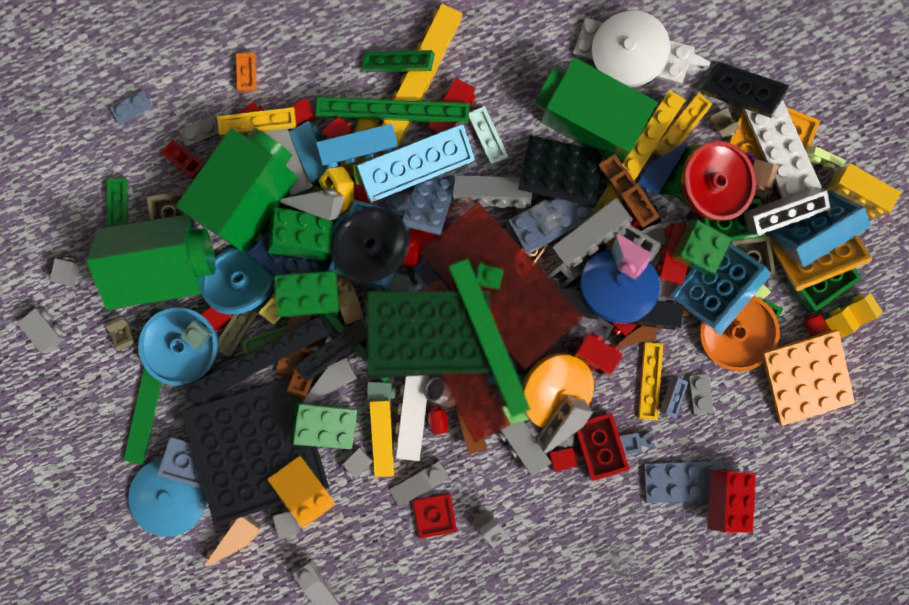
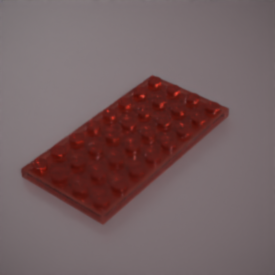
[420,202,584,370]

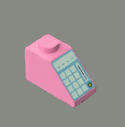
[611,234,652,280]

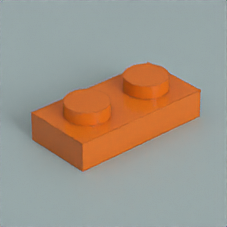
[236,53,257,92]

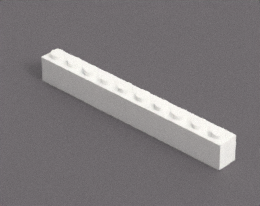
[393,272,431,461]

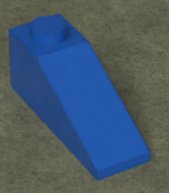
[636,142,688,195]

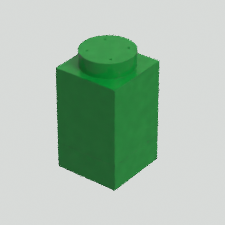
[534,57,658,163]
[176,128,298,254]
[86,215,216,310]

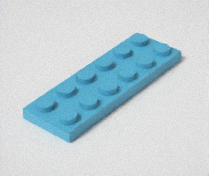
[356,124,475,202]

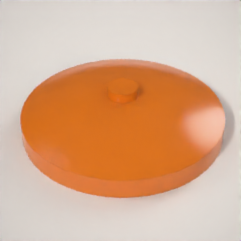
[699,296,780,371]

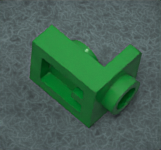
[474,263,503,290]

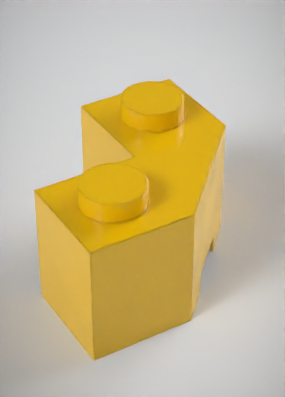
[318,167,354,222]
[825,292,883,339]

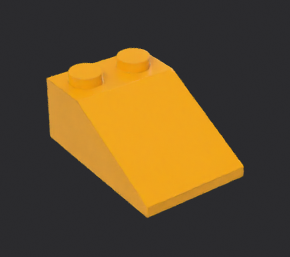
[268,456,335,528]

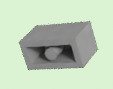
[17,308,66,353]

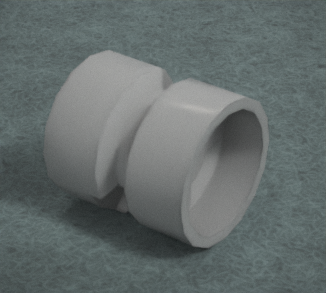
[424,377,460,408]

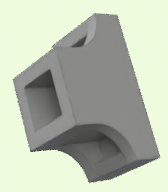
[473,509,509,548]

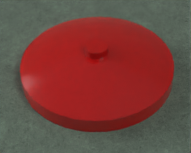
[682,141,756,221]

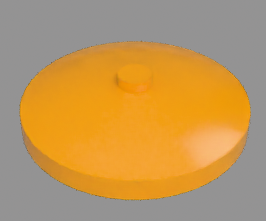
[522,353,594,428]

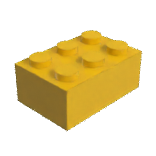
[826,163,902,219]

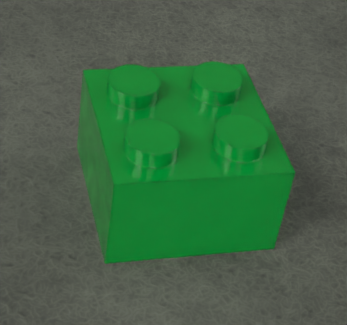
[672,220,731,275]

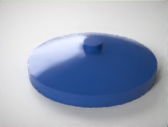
[580,249,660,323]

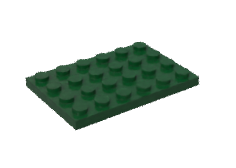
[368,292,491,374]

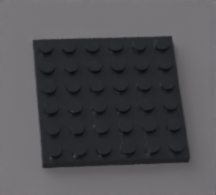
[181,378,330,526]

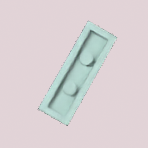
[469,106,508,166]

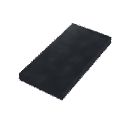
[700,61,789,118]

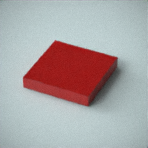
[412,493,457,539]

